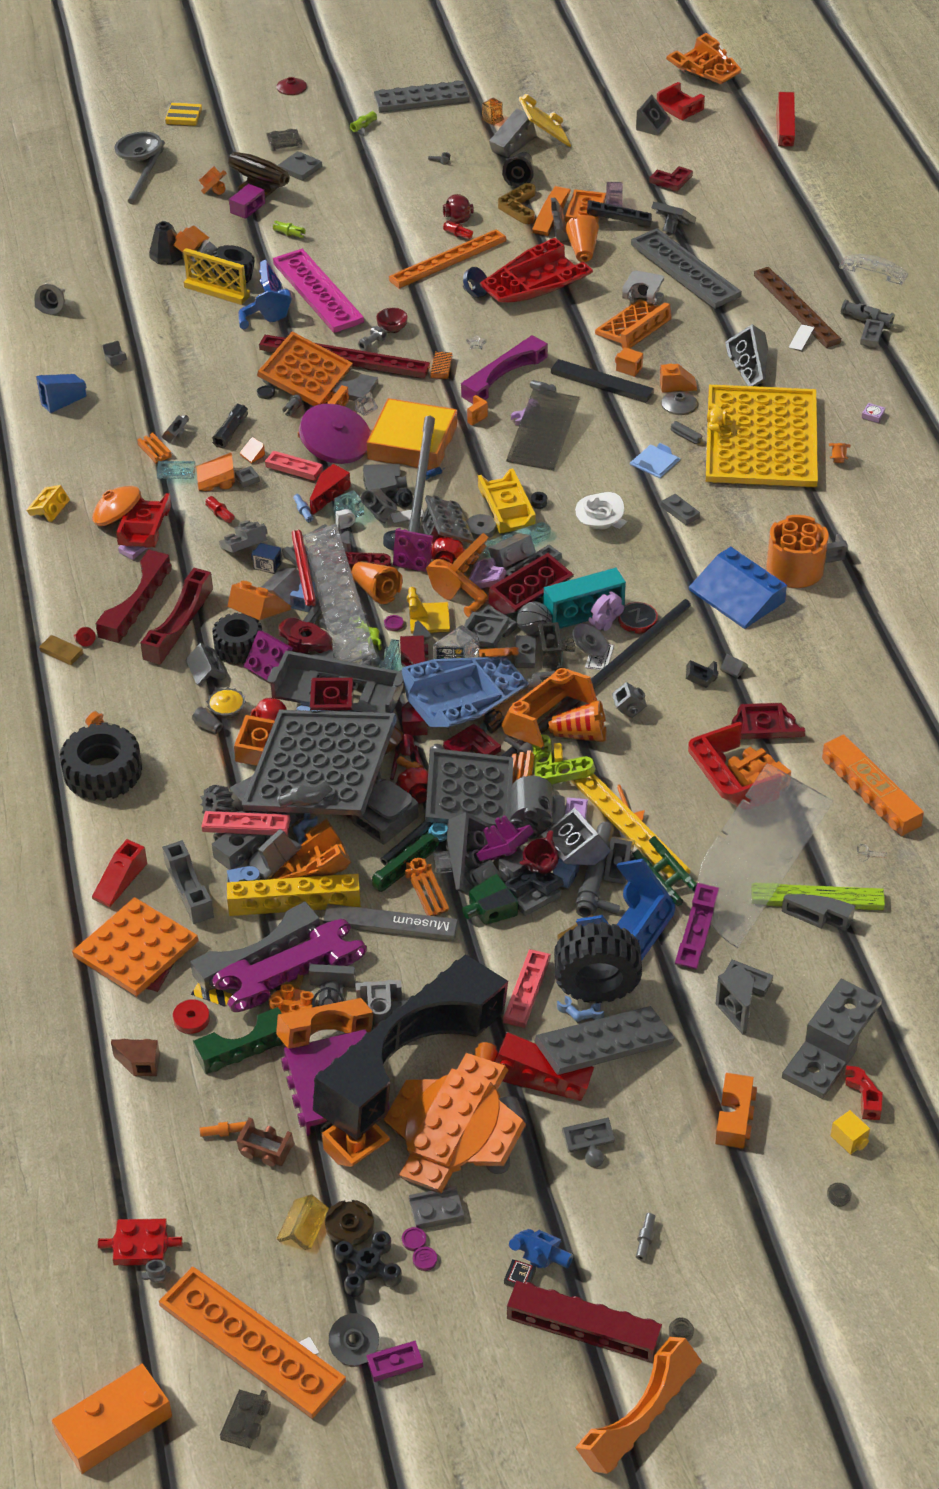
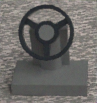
[309,964,356,1007]

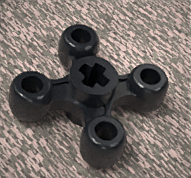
[335,1231,402,1297]

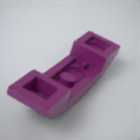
[675,883,719,970]

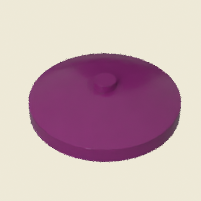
[299,404,371,464]

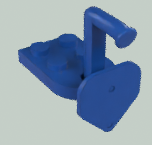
[238,260,292,330]

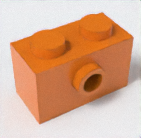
[174,225,210,257]

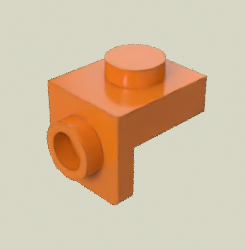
[467,395,488,426]

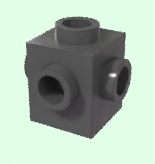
[612,682,647,718]

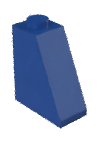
[36,374,87,413]

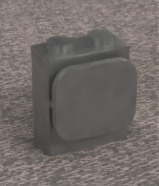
[352,780,419,845]

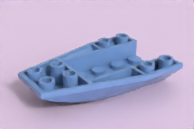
[402,657,528,727]

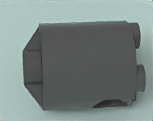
[510,776,553,839]

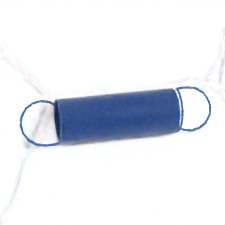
[426,467,445,479]

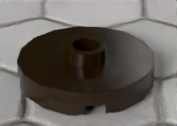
[325,1200,374,1246]

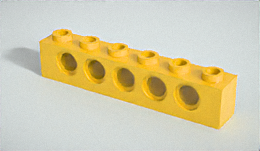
[227,874,361,916]

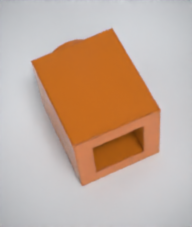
[615,347,643,377]

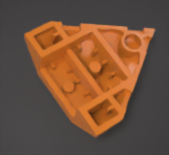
[268,818,352,880]

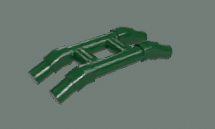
[632,836,697,906]

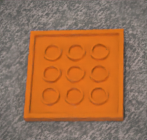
[257,331,353,406]
[72,897,199,997]

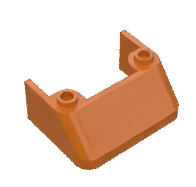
[502,668,597,748]

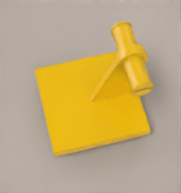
[407,587,450,634]

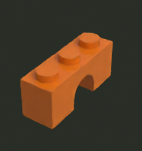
[715,1073,757,1149]

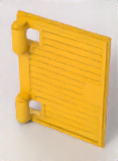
[519,94,571,147]

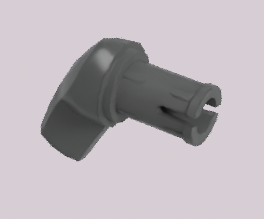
[278,781,332,808]

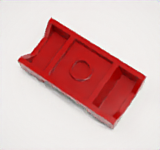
[116,493,171,548]

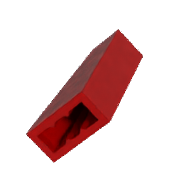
[776,92,795,147]

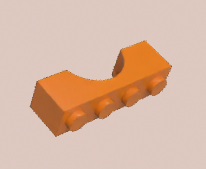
[276,998,373,1049]

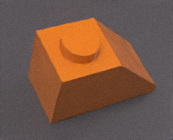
[660,363,697,393]

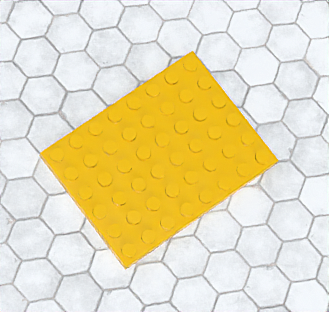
[705,384,818,487]

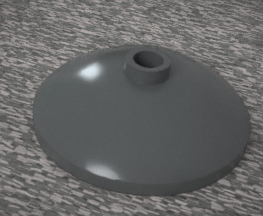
[114,131,162,161]

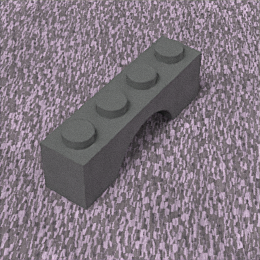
[162,840,214,925]

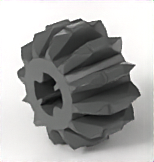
[200,785,235,814]

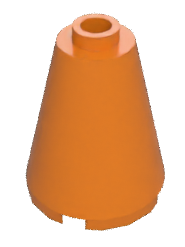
[566,215,599,262]
[351,562,403,604]

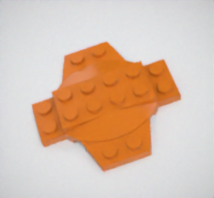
[384,1053,526,1194]

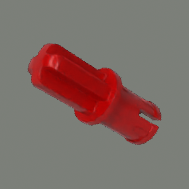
[443,221,473,239]
[205,496,235,523]

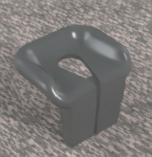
[248,829,302,880]

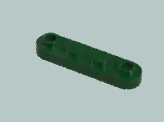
[372,833,439,892]

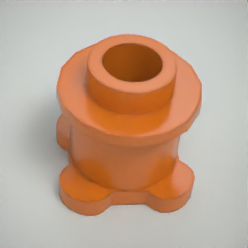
[829,443,851,463]

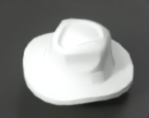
[575,492,624,530]

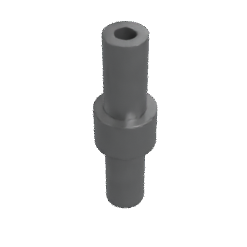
[636,1213,656,1261]

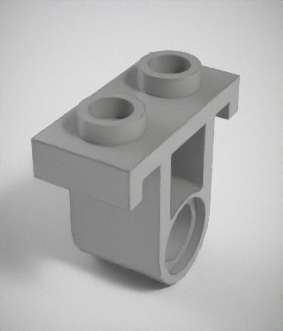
[355,980,402,1027]

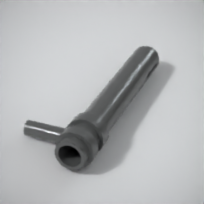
[575,822,620,917]

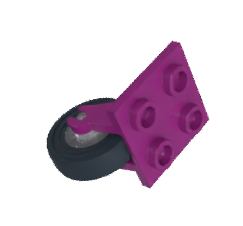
[383,528,433,572]

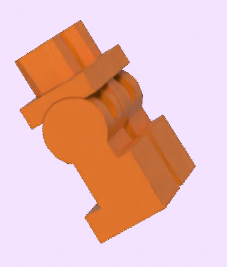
[728,747,791,791]

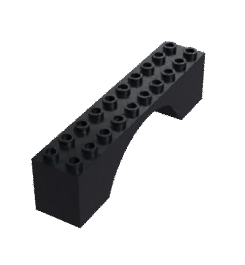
[313,954,509,1140]

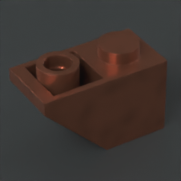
[111,1038,160,1076]

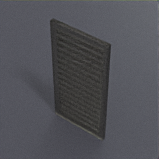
[506,388,580,471]

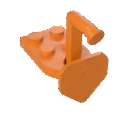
[426,533,489,617]

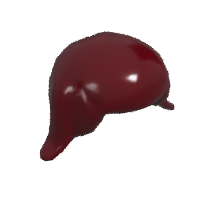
[520,830,559,874]

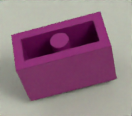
[229,184,265,219]

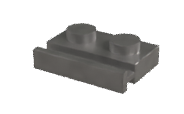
[409,1186,464,1229]

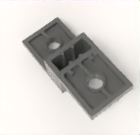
[782,978,882,1099]

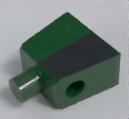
[462,874,518,925]

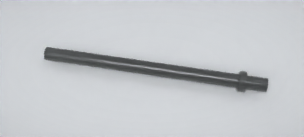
[128,140,165,204]

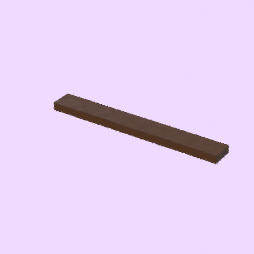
[754,267,842,348]

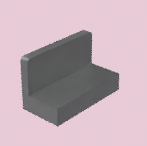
[186,643,226,686]

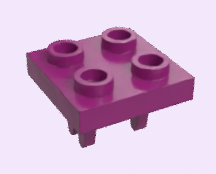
[244,630,293,681]
[476,815,534,861]

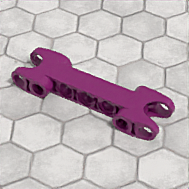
[212,919,367,1012]

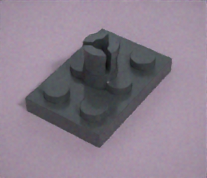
[651,201,696,234]

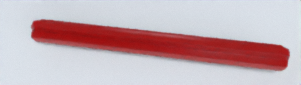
[292,529,316,607]

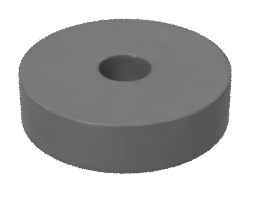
[467,514,496,539]

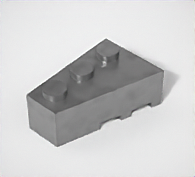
[489,108,537,158]

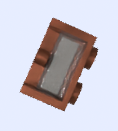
[236,1118,295,1167]

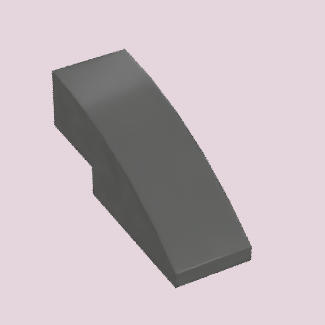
[782,894,855,932]

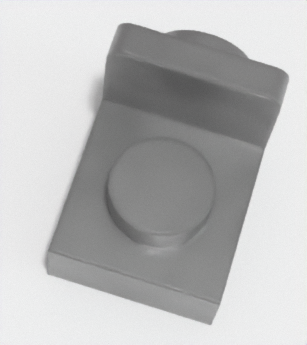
[825,534,848,563]

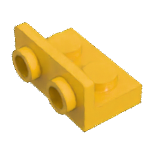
[26,485,70,522]

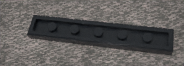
[551,359,654,403]

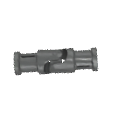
[841,299,895,328]

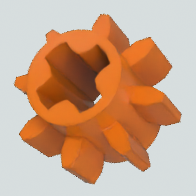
[405,858,432,884]

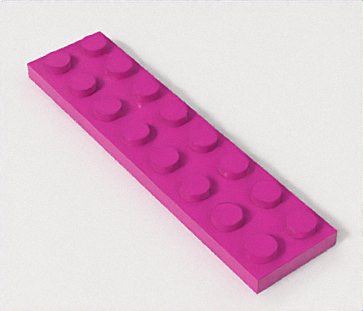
[273,248,364,333]

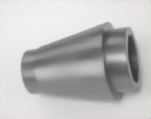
[192,707,223,734]

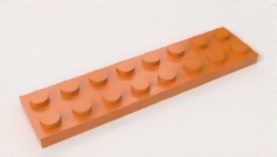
[159,1266,346,1419]

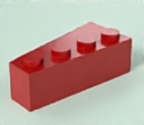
[495,1032,594,1101]

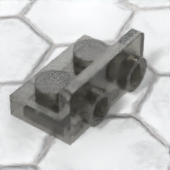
[220,1389,271,1449]

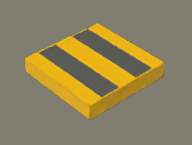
[165,103,202,126]

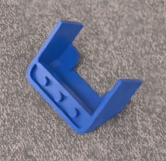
[576,859,675,961]

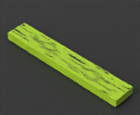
[751,883,885,910]

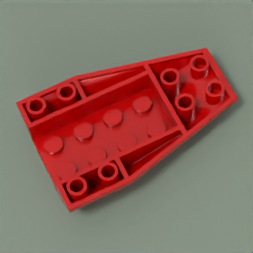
[480,238,593,302]

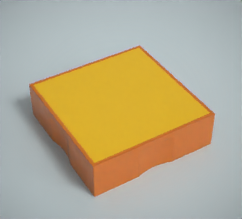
[367,398,457,470]

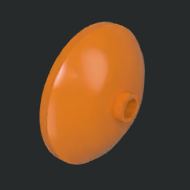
[92,486,141,526]

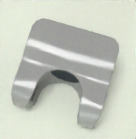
[622,271,664,305]

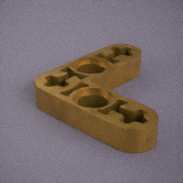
[498,183,536,224]

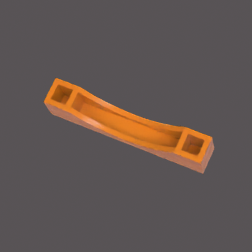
[575,1337,702,1474]

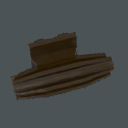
[228,152,290,198]

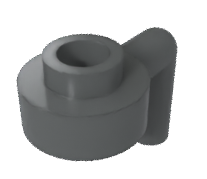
[528,671,555,691]

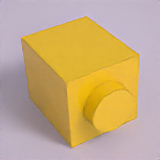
[830,1110,870,1155]

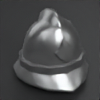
[34,283,66,315]

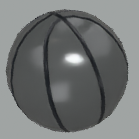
[517,602,552,636]

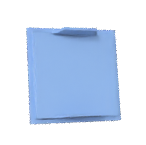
[630,443,681,478]

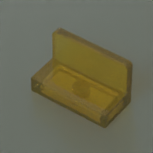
[276,1194,329,1250]

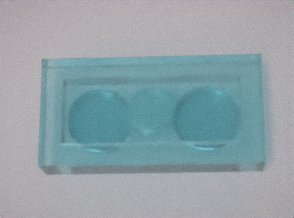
[157,461,196,479]
[379,639,400,670]

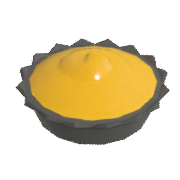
[206,687,246,719]

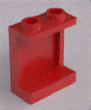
[657,82,705,121]

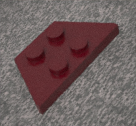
[731,703,806,739]

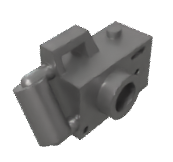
[161,415,189,444]

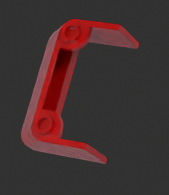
[688,722,782,810]

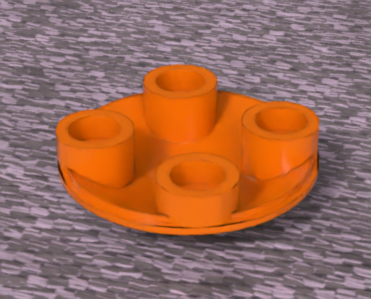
[269,984,314,1014]

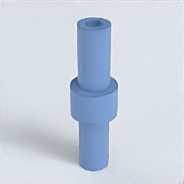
[293,494,313,522]

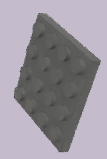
[425,748,513,829]

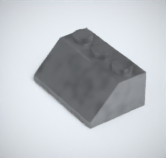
[541,808,611,865]

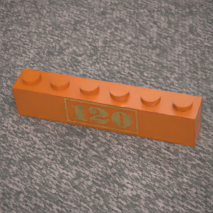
[822,734,924,837]

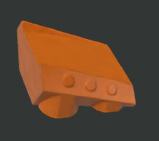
[196,452,235,491]

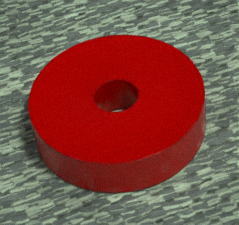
[173,999,210,1034]

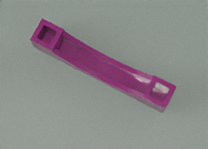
[461,335,548,404]

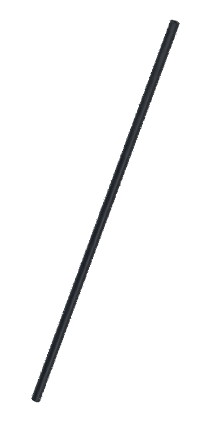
[380,599,691,866]

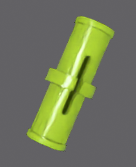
[350,111,377,132]
[273,220,306,238]

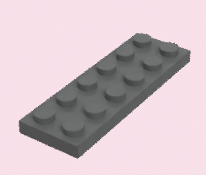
[374,80,470,113]
[534,1006,675,1075]

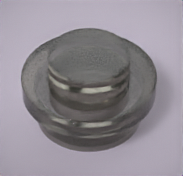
[827,1183,852,1207]
[669,1317,694,1341]

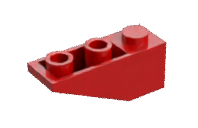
[309,464,351,515]
[92,839,148,907]

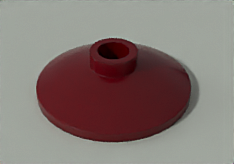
[276,77,307,95]

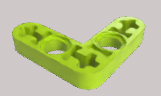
[532,734,596,784]

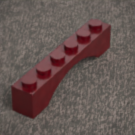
[95,549,172,643]
[140,568,213,665]
[400,635,429,736]

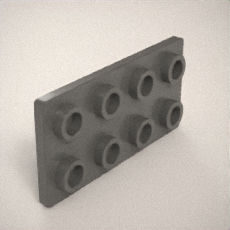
[421,495,474,544]

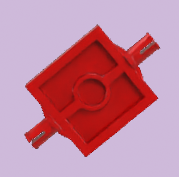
[98,1218,183,1266]

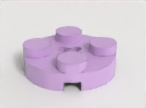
[589,592,624,631]

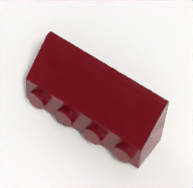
[488,553,574,614]

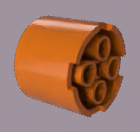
[766,515,828,588]

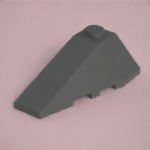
[725,324,768,386]

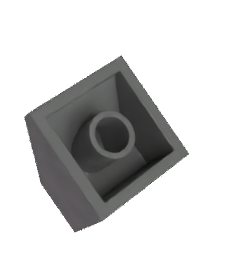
[715,964,754,1035]

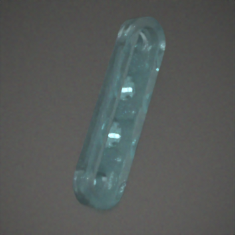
[482,522,551,558]

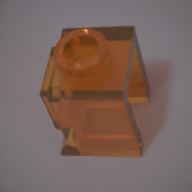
[482,97,504,125]

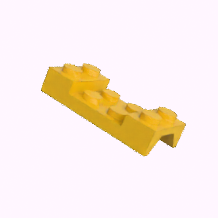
[478,468,536,533]

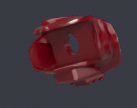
[278,618,333,655]

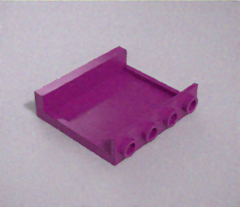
[281,1030,389,1136]

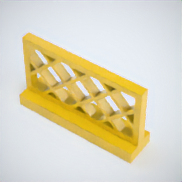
[183,248,250,305]

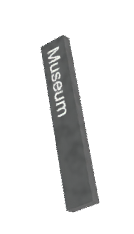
[323,904,458,941]

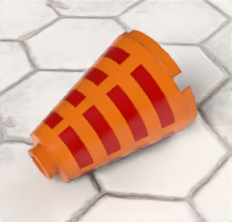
[549,700,607,742]

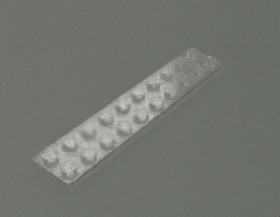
[302,524,378,664]

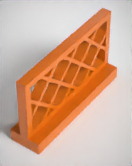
[595,299,671,349]

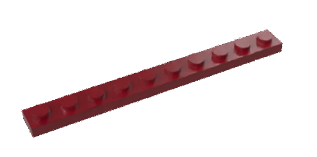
[259,334,430,378]

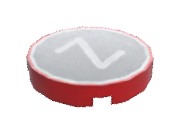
[618,602,658,634]

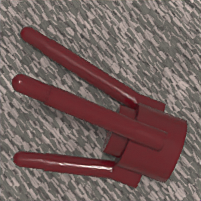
[390,734,424,780]

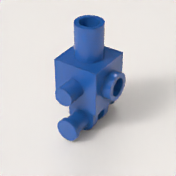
[509,1229,573,1268]

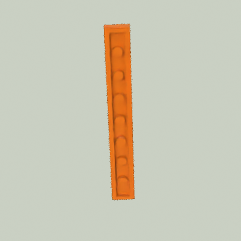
[389,229,506,289]

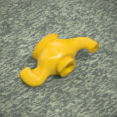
[707,403,727,431]

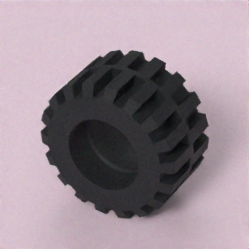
[211,245,255,285]
[212,612,262,664]

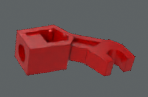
[845,1066,883,1120]

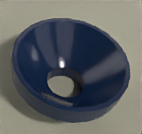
[463,267,488,298]

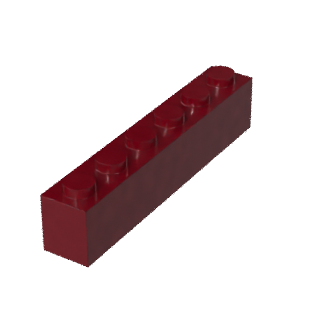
[507,1280,662,1363]

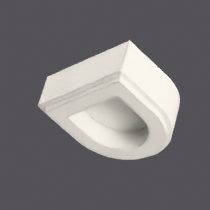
[335,509,356,530]

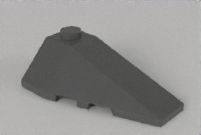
[447,812,492,896]

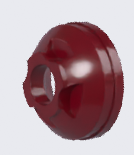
[376,308,408,333]

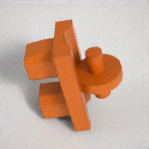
[198,166,227,195]

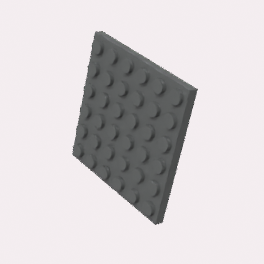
[242,710,397,816]

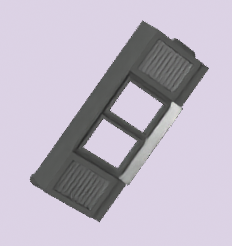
[268,650,403,713]

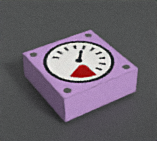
[862,403,885,423]

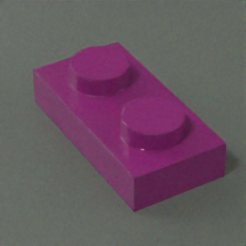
[366,1340,423,1382]

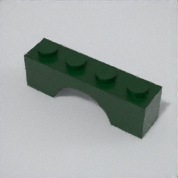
[193,1007,284,1075]

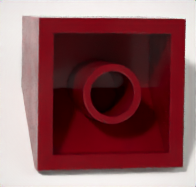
[310,678,354,711]

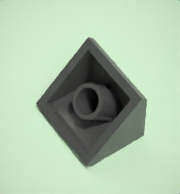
[636,94,671,135]

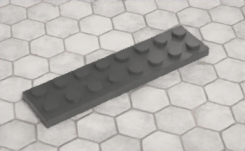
[631,228,742,308]

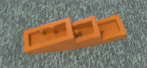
[532,186,571,236]

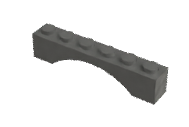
[190,902,320,992]

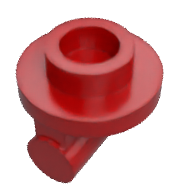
[74,627,96,647]

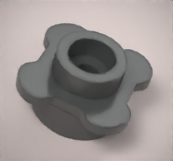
[142,1259,171,1283]

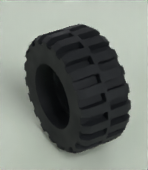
[60,723,142,801]
[554,922,642,1003]

